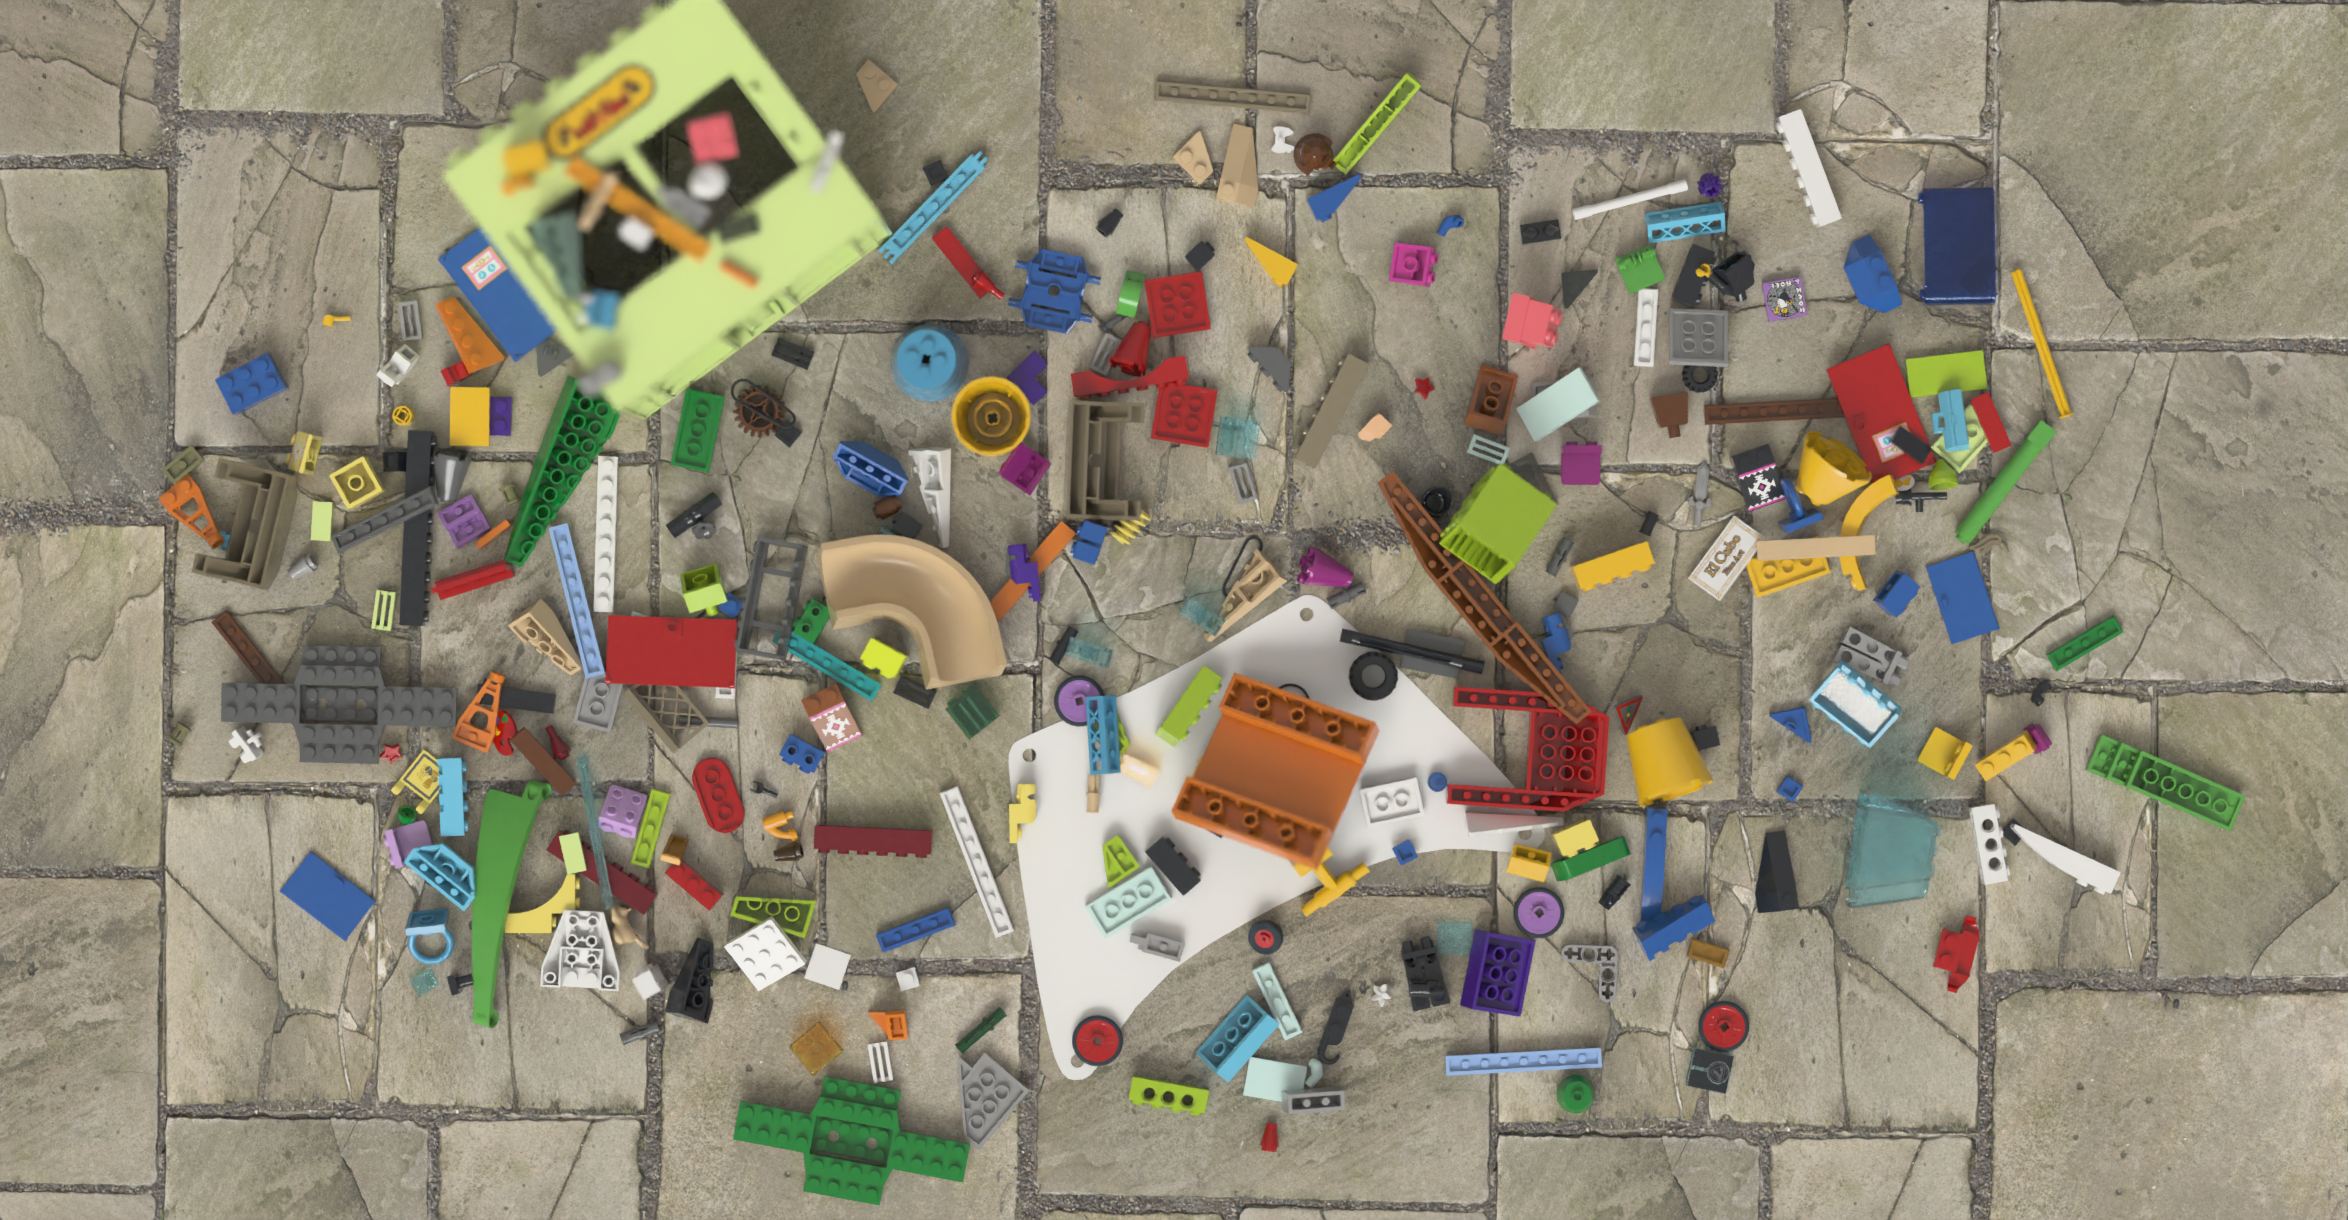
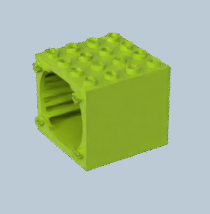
[1439,463,1558,584]

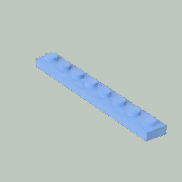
[549,523,605,679]
[1445,1047,1602,1076]

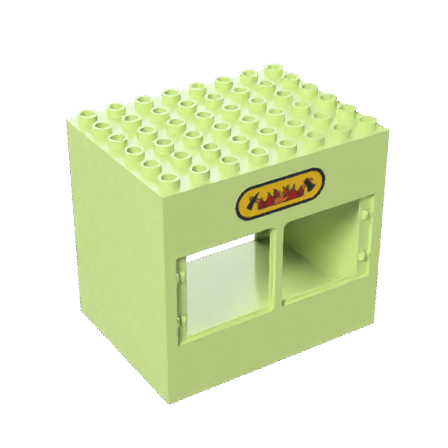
[443,0,893,420]

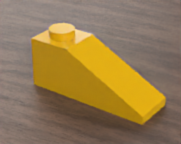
[1245,237,1298,287]

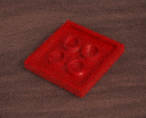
[1144,271,1211,339]
[1151,382,1218,448]

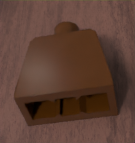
[1649,392,1688,438]

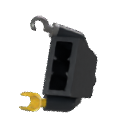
[1695,239,1755,302]

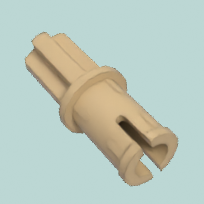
[1086,774,1101,813]

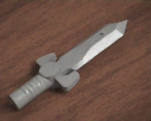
[1688,460,1711,526]

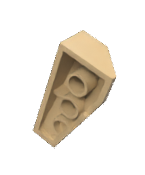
[1216,123,1258,208]

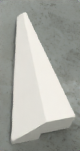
[908,447,951,548]

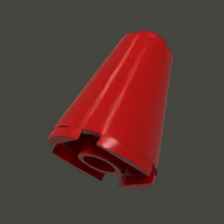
[1109,321,1151,377]

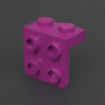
[1561,441,1602,485]
[999,443,1052,495]

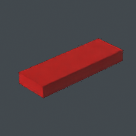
[1970,392,2012,453]

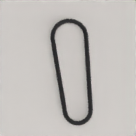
[731,379,796,429]

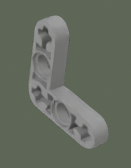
[1560,944,1618,1002]

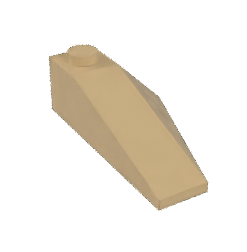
[508,598,583,675]

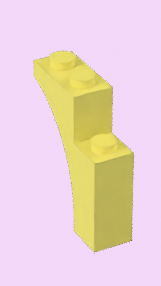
[505,873,581,933]

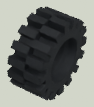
[1682,365,1718,393]

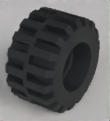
[1349,652,1398,701]

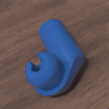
[1436,215,1464,237]

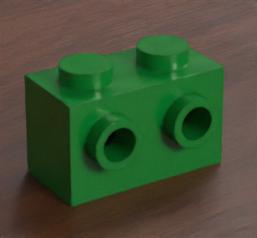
[793,598,830,644]

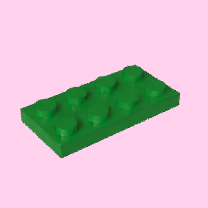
[670,389,725,473]

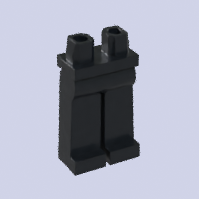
[1401,936,1450,1012]

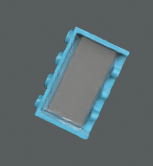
[1809,660,1902,748]

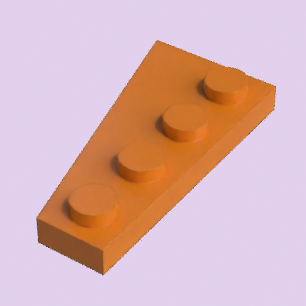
[435,297,505,374]

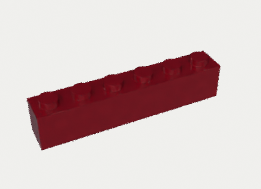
[814,825,933,858]
[546,829,658,915]

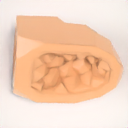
[1358,413,1392,442]

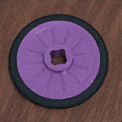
[1054,676,1104,727]
[1514,887,1564,938]

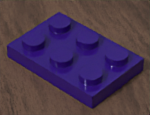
[490,396,513,436]

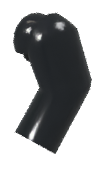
[2030,679,2051,706]

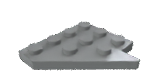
[958,1053,1029,1150]

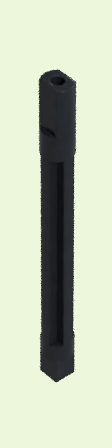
[1339,628,1485,674]

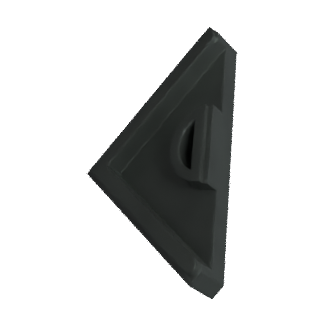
[1561,269,1598,309]

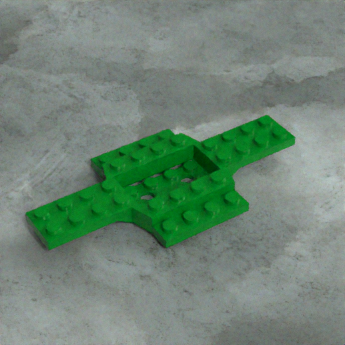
[733,1076,970,1206]

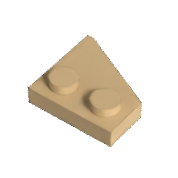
[856,59,898,114]
[1172,131,1214,185]

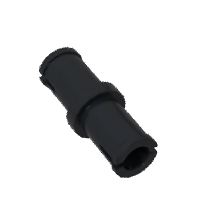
[1048,625,1079,665]

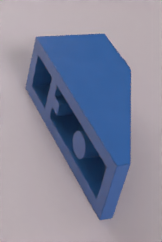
[1306,174,1361,223]

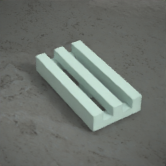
[1467,434,1510,465]

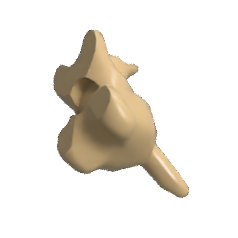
[608,904,650,949]

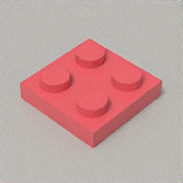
[688,114,738,164]

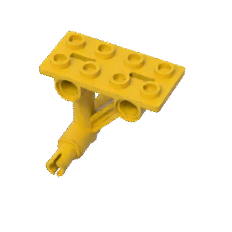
[1289,848,1370,917]

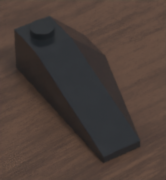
[1755,830,1799,913]
[665,938,713,1024]

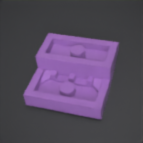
[438,494,492,549]

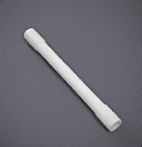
[1572,179,1688,220]

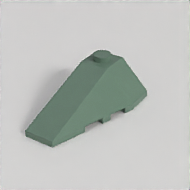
[529,212,581,299]

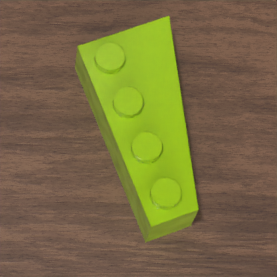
[730,896,817,939]

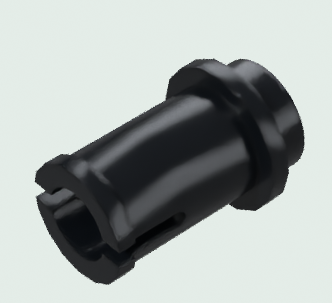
[1639,511,1659,536]

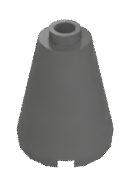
[433,448,473,503]

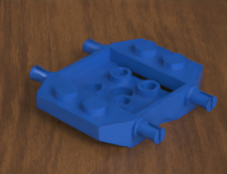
[1008,249,1101,334]

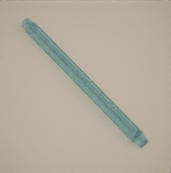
[577,756,613,910]

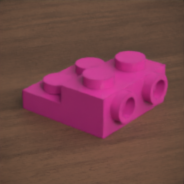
[1389,242,1438,287]

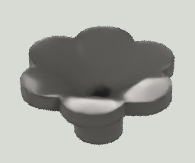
[692,520,717,539]

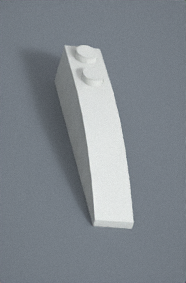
[2010,823,2121,895]

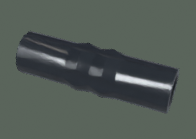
[666,491,723,538]

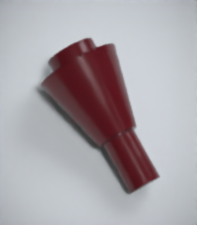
[545,725,572,761]

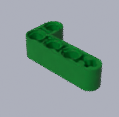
[1550,836,1631,882]

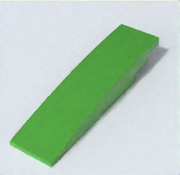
[2085,734,2245,832]

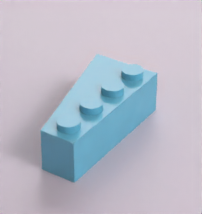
[438,757,468,836]

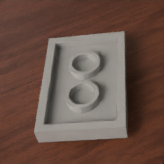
[573,671,624,733]

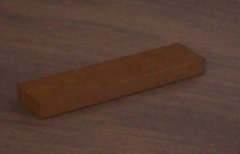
[510,727,576,796]

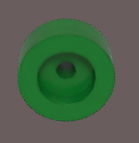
[396,805,417,826]

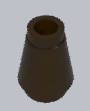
[774,842,804,862]

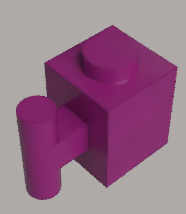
[2023,723,2053,754]

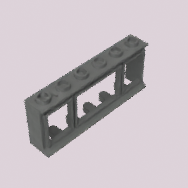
[735,537,808,661]

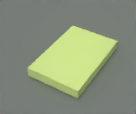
[1931,404,1988,473]

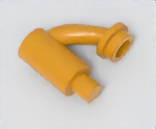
[502,174,535,196]
[762,810,799,842]

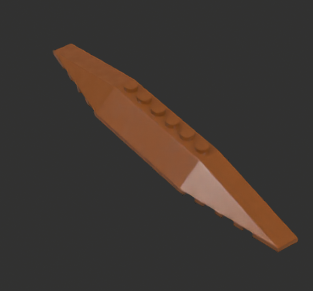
[1378,471,1592,724]

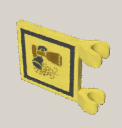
[391,750,440,814]

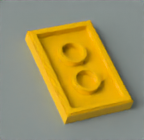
[450,387,490,446]

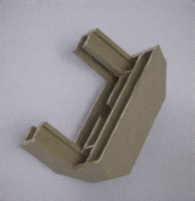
[1064,400,1145,521]
[191,458,297,590]

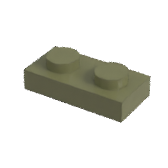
[162,445,205,485]

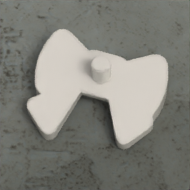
[1271,126,1294,153]

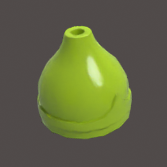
[1928,459,1958,490]

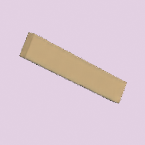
[1757,535,1876,561]

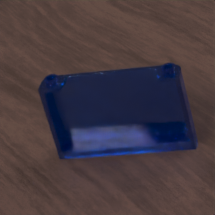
[1918,188,1996,306]

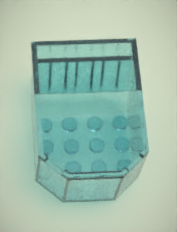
[1845,789,1940,908]

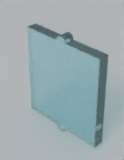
[1436,922,1473,955]

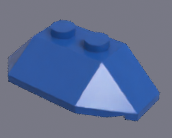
[1843,234,1902,313]
[832,441,909,497]

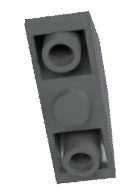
[1247,346,1291,393]

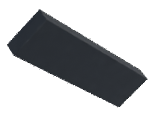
[477,684,556,714]

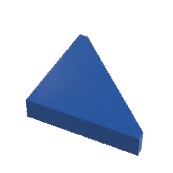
[1769,707,1812,743]

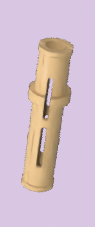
[577,171,618,231]

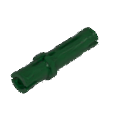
[955,1007,1007,1054]

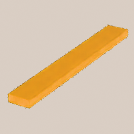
[564,156,712,263]

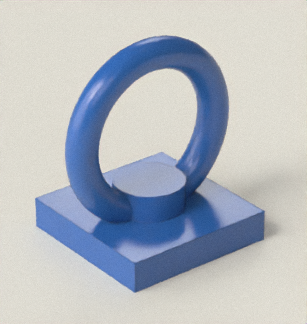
[1778,477,1824,533]

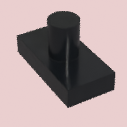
[447,972,474,996]

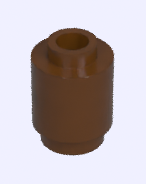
[872,495,902,520]

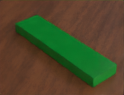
[2046,615,2124,671]

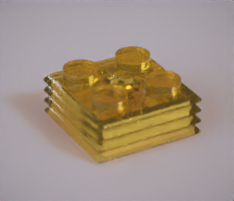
[789,1022,843,1076]

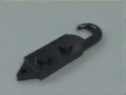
[1317,989,1354,1065]

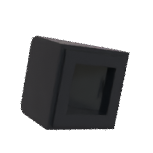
[383,452,407,472]

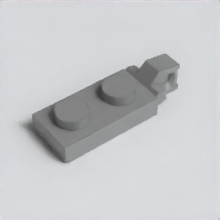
[655,186,711,228]
[1129,932,1185,962]

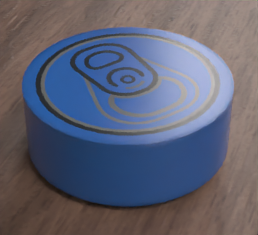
[1427,772,1447,792]

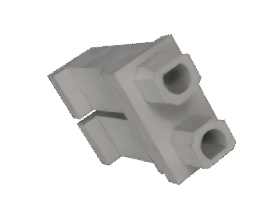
[1831,626,1910,686]

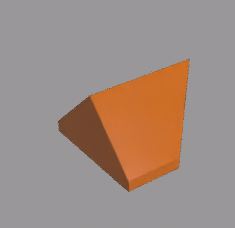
[867,1009,908,1041]

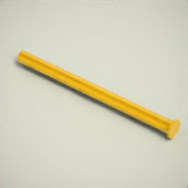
[2011,269,2074,419]

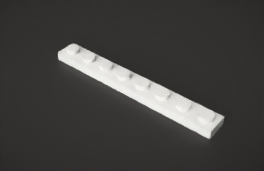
[593,456,619,612]

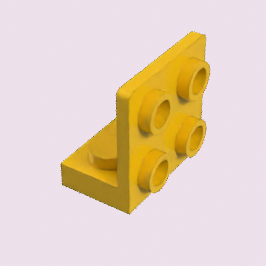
[1917,727,1973,780]

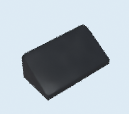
[1889,426,1932,465]

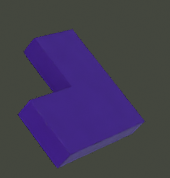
[1007,350,1048,405]

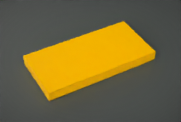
[1746,536,1831,598]

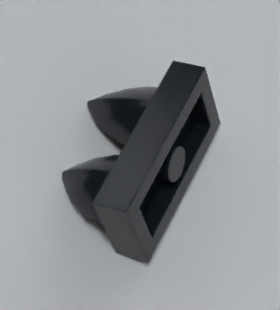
[1519,219,1561,245]

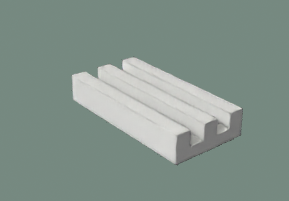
[868,1041,893,1083]

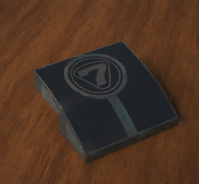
[1685,1047,1734,1094]

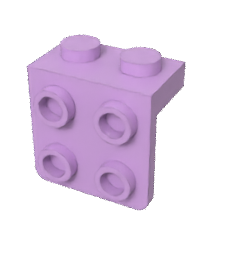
[598,785,647,838]
[383,820,433,869]

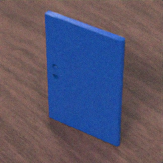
[1926,551,2000,644]
[280,852,375,941]

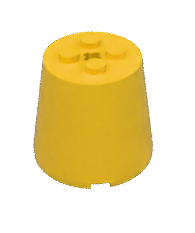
[952,377,1031,456]
[1626,718,1714,807]

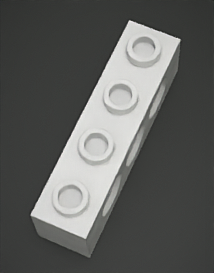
[1968,803,2010,885]
[632,963,669,1000]

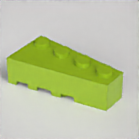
[1155,665,1223,747]

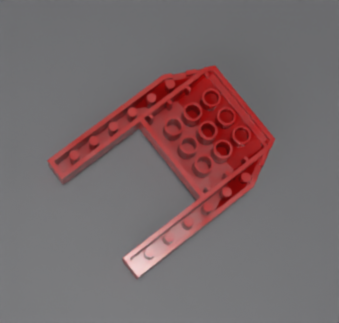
[1446,687,1609,812]

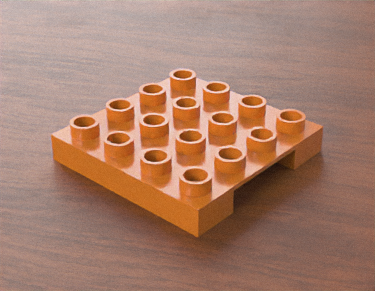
[1171,673,1380,870]

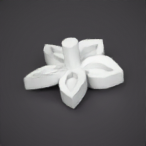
[1371,984,1392,1007]

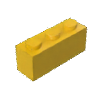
[1975,730,2037,781]

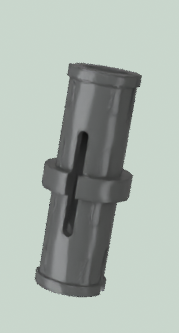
[1545,537,1574,577]
[1326,582,1367,609]
[620,1021,661,1045]

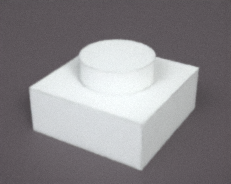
[896,967,920,991]

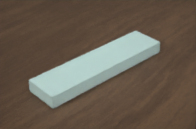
[1252,962,1302,1040]

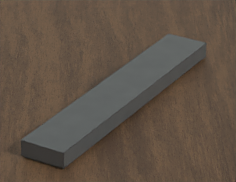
[331,487,440,554]

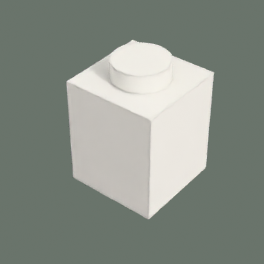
[620,218,654,250]

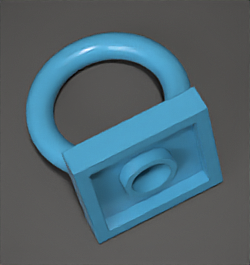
[405,908,454,964]

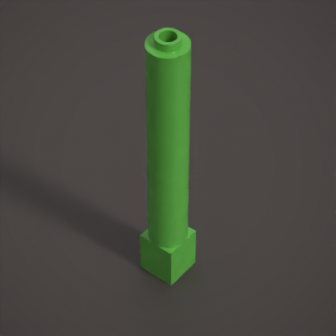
[1955,420,2057,544]

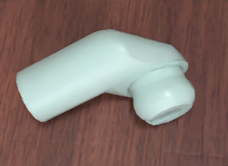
[1305,1058,1323,1088]

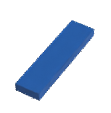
[876,907,956,952]

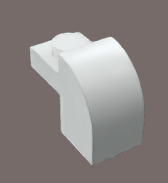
[377,344,420,387]

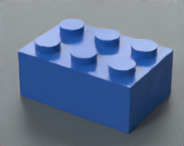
[215,353,289,415]

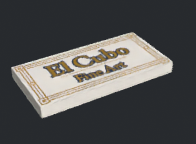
[1688,516,1766,601]

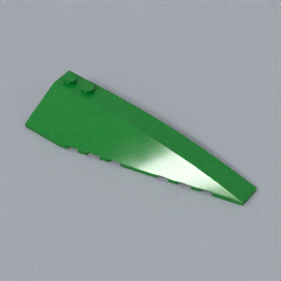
[504,375,621,567]

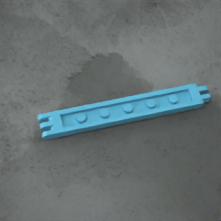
[878,150,989,264]

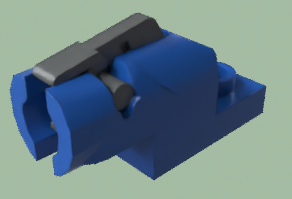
[1540,612,1574,674]

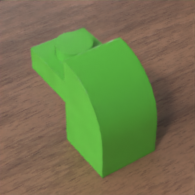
[1116,270,1145,318]

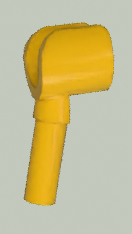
[322,315,350,327]

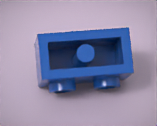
[1872,570,1920,617]
[779,734,825,774]

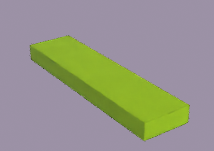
[630,788,671,868]

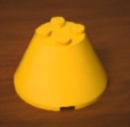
[1795,431,1872,506]

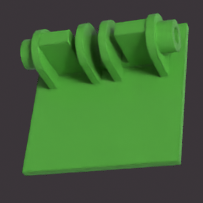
[1614,244,1666,294]

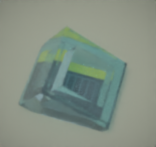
[410,969,440,997]

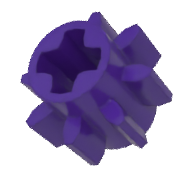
[1697,173,1722,197]

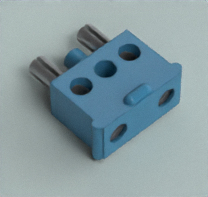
[576,293,620,331]

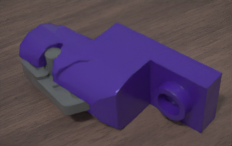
[1005,544,1041,602]

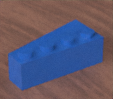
[1632,895,1715,962]

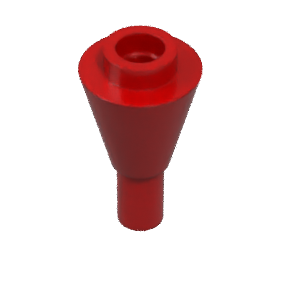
[971,270,1005,300]

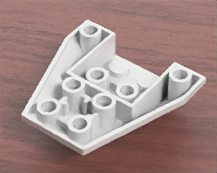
[540,909,620,991]

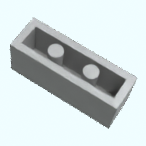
[1282,1086,1345,1114]

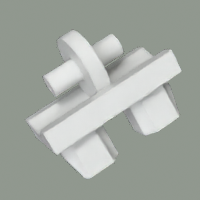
[228,726,265,763]

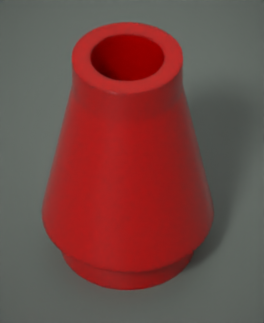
[1260,1123,1279,1152]

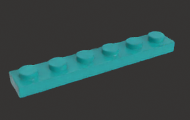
[772,631,882,702]

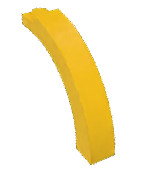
[1840,475,1899,591]

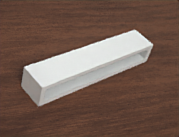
[1775,109,1842,228]

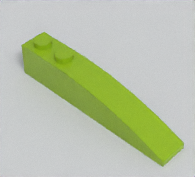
[1333,72,1423,175]

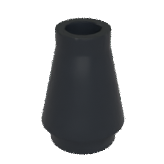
[1096,208,1123,238]

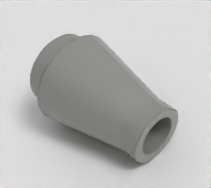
[288,554,318,580]

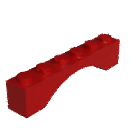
[1071,356,1191,400]

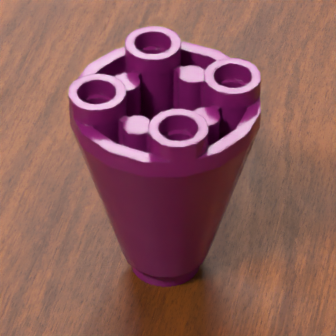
[1297,546,1354,587]

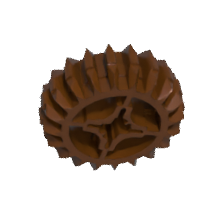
[733,385,786,438]

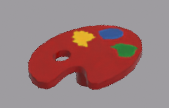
[493,711,517,756]

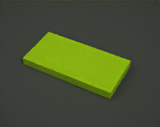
[1905,350,1988,398]

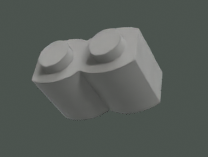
[579,361,624,396]

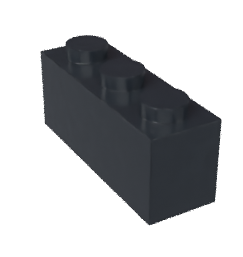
[1670,244,1716,308]
[1145,836,1201,896]

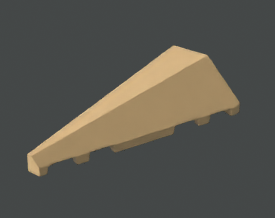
[1204,549,1287,642]

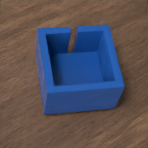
[1070,521,1107,565]

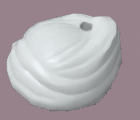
[690,163,726,198]

